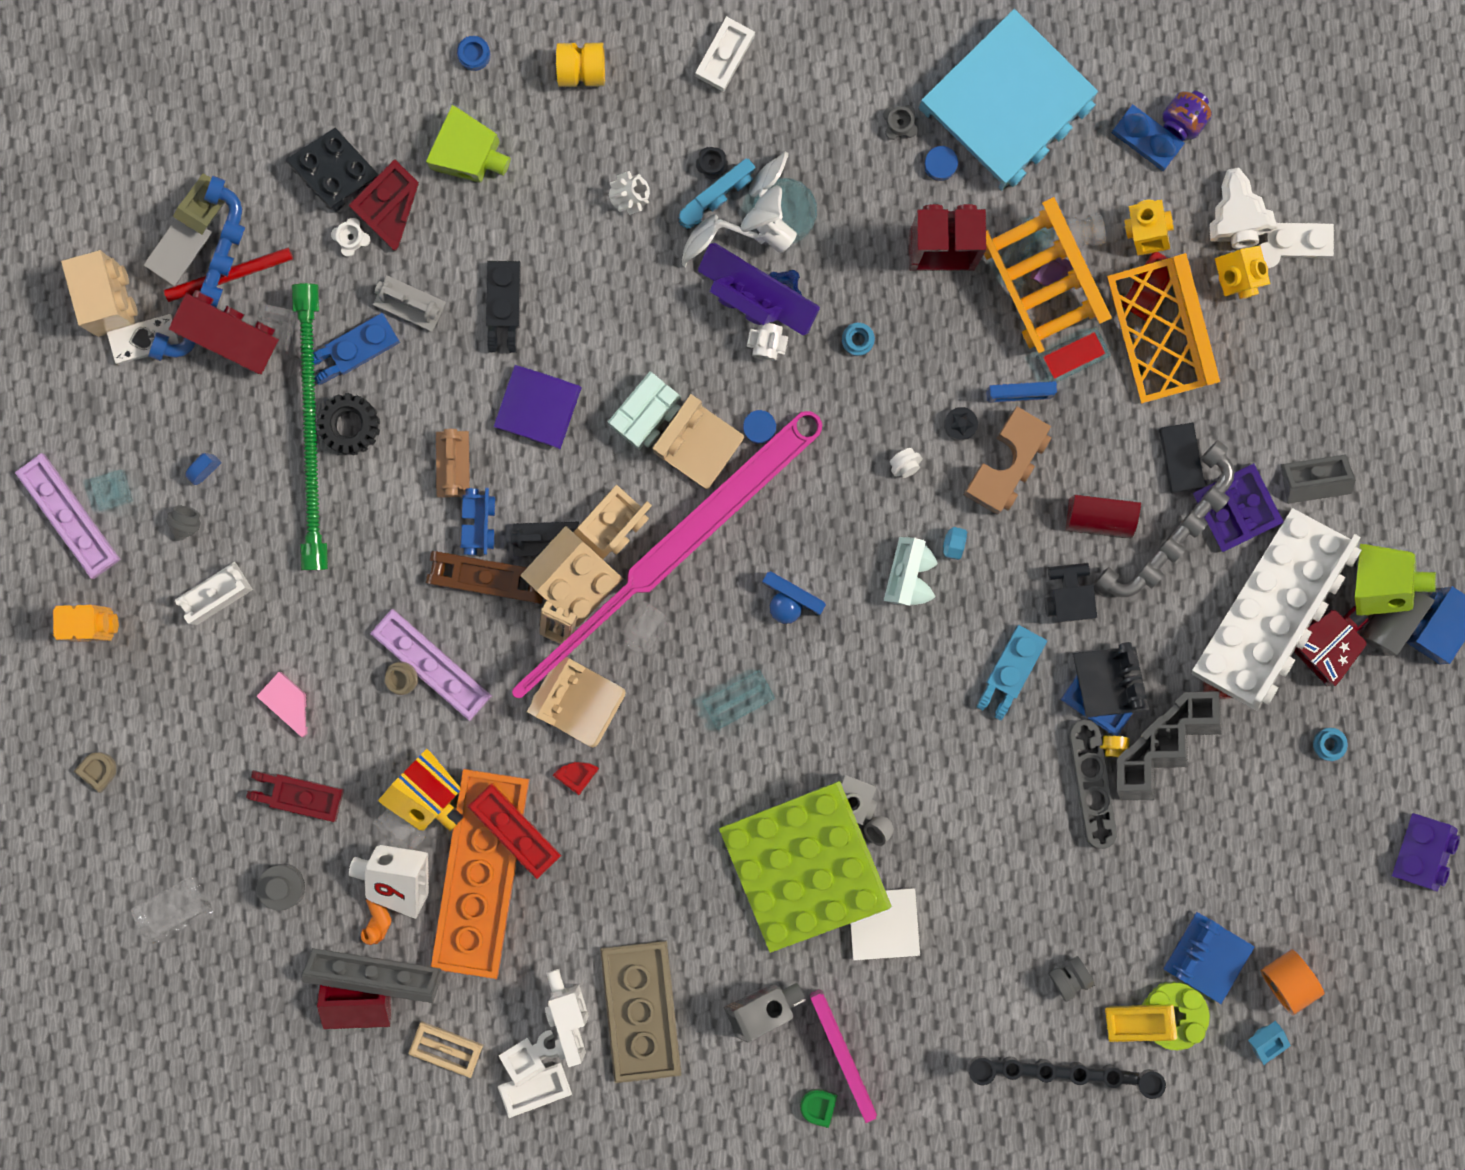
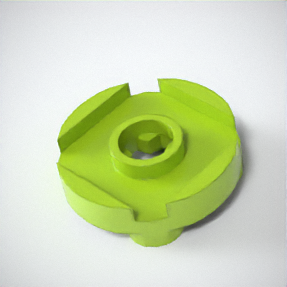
[1142,981,1210,1050]

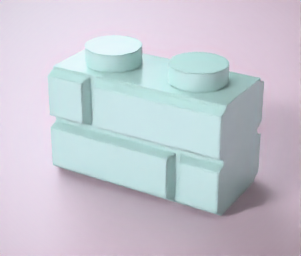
[608,372,681,450]

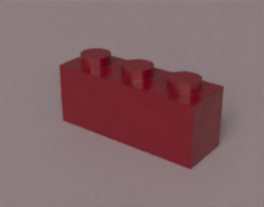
[168,290,279,375]

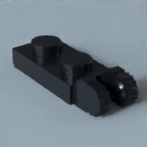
[486,261,521,353]

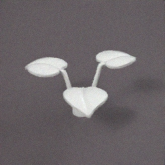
[682,151,797,268]

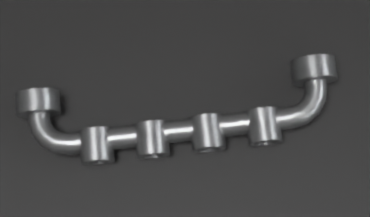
[1093,440,1235,598]

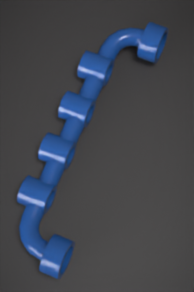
[148,176,245,361]

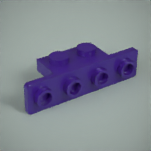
[698,243,820,335]

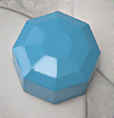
[943,527,967,560]

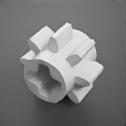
[609,171,650,215]
[747,323,788,361]

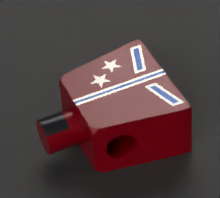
[1293,606,1368,687]

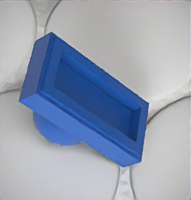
[762,571,826,624]

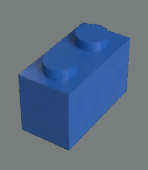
[1406,586,1465,665]

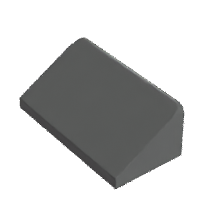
[1281,454,1356,504]

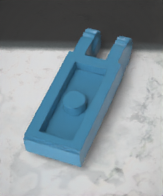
[678,158,756,229]
[976,625,1047,721]

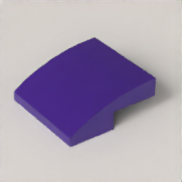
[493,365,582,449]
[1193,463,1284,552]

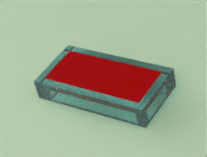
[1036,327,1111,383]

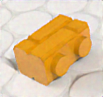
[53,605,119,642]

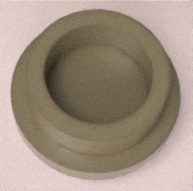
[385,661,418,695]

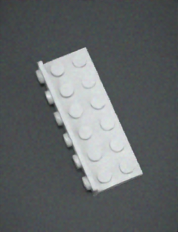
[1191,508,1362,711]

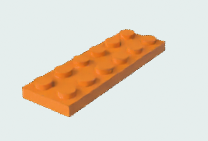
[431,769,530,979]

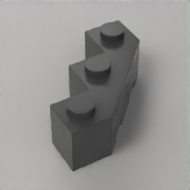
[1117,691,1222,800]

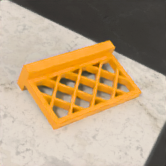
[1107,253,1220,404]

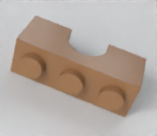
[963,406,1051,514]

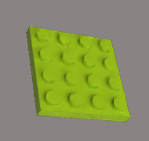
[719,781,892,953]

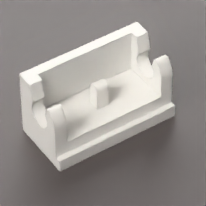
[175,562,253,625]

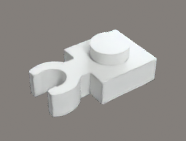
[499,1030,558,1087]

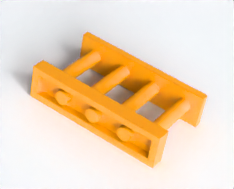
[984,197,1112,354]

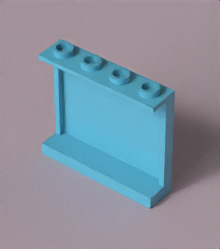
[919,9,1099,191]

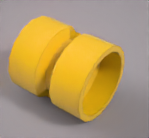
[556,42,605,87]

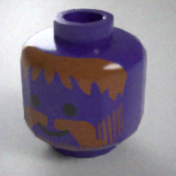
[1162,90,1212,141]

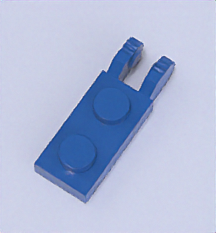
[312,312,400,385]

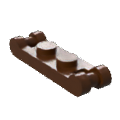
[425,551,543,604]

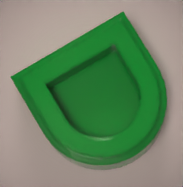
[800,1089,838,1128]

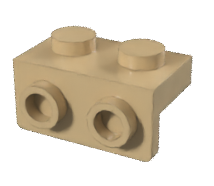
[573,485,652,559]

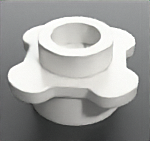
[331,218,370,257]

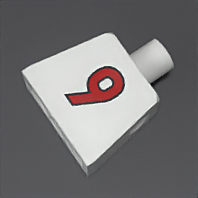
[349,845,429,919]

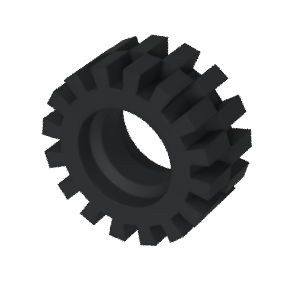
[317,393,380,455]

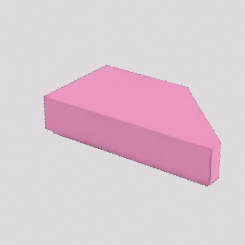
[257,672,308,737]

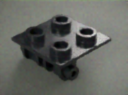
[286,128,379,212]
[1073,642,1149,718]

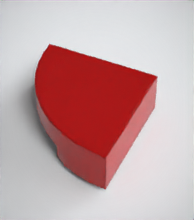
[553,762,599,795]

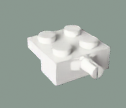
[545,969,589,1067]

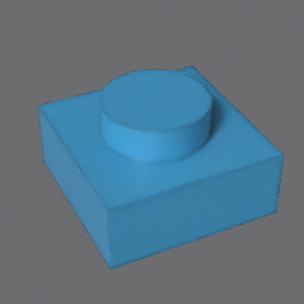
[1248,1021,1291,1065]

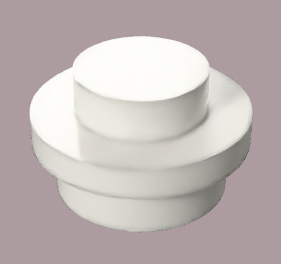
[890,448,922,478]

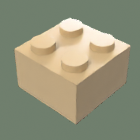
[61,250,138,337]
[520,526,623,627]

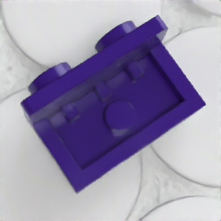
[1392,813,1460,892]

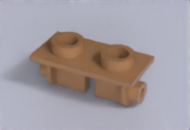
[436,429,470,498]

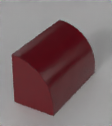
[1065,495,1141,539]
[317,985,391,1029]

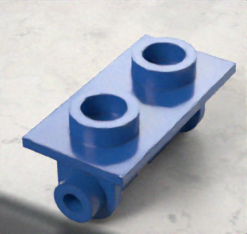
[460,488,495,557]

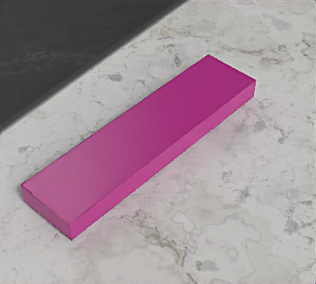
[809,989,877,1123]

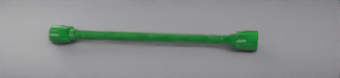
[292,283,328,570]

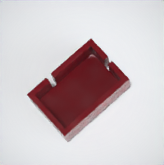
[909,204,986,271]

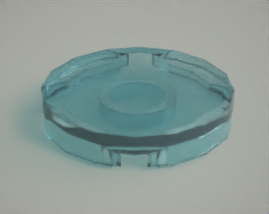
[752,178,817,244]

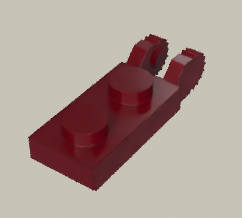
[246,770,344,822]

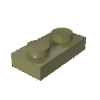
[173,173,230,235]

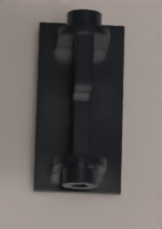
[511,521,579,557]

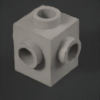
[841,774,877,825]

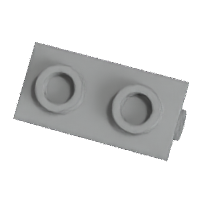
[373,275,446,332]

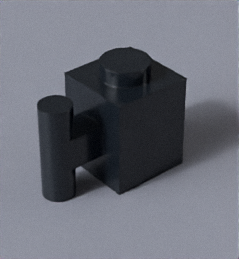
[1045,563,1097,624]

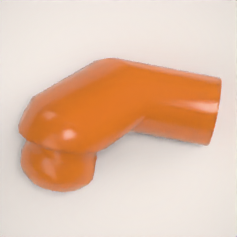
[361,899,391,945]

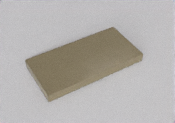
[600,940,681,1083]

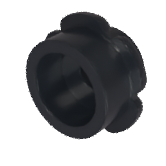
[696,147,728,179]

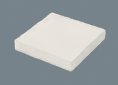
[850,888,920,960]

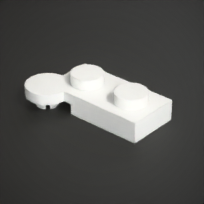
[1259,223,1334,269]

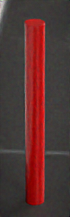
[164,247,293,302]

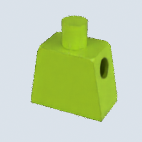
[426,105,511,183]
[1355,544,1436,615]

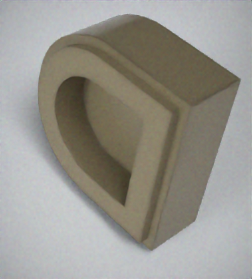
[74,752,116,793]

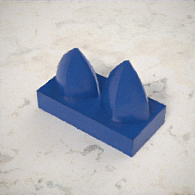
[1111,104,1185,171]

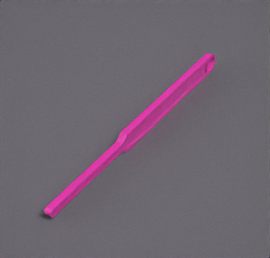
[512,411,822,698]

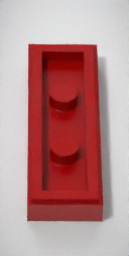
[467,783,562,879]

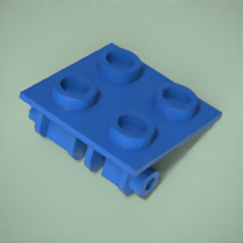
[1163,912,1255,1004]

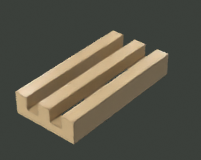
[540,601,577,644]
[408,1021,483,1078]

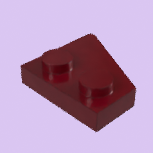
[349,159,419,251]

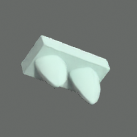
[884,537,938,606]

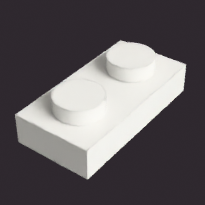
[695,16,755,92]

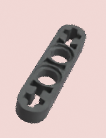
[1068,720,1117,849]

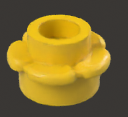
[1100,736,1130,758]

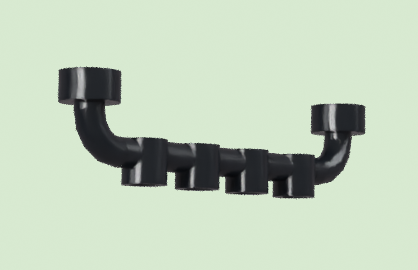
[967,1056,1166,1099]

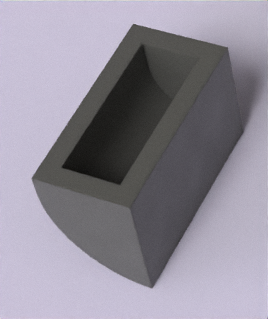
[1360,592,1435,656]

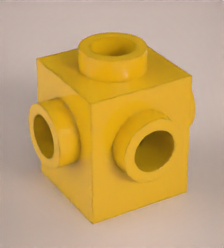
[1124,199,1174,256]
[1215,246,1270,299]

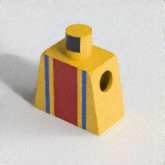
[378,749,464,831]

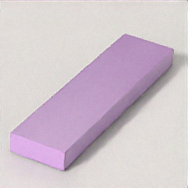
[15,453,121,579]
[370,609,492,721]

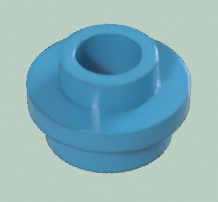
[842,323,875,356]
[1313,728,1348,761]

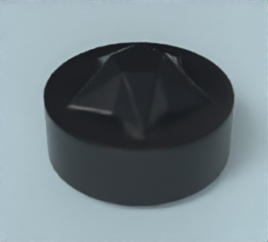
[944,407,978,441]

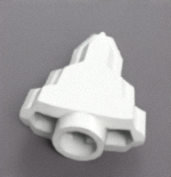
[1210,167,1277,249]

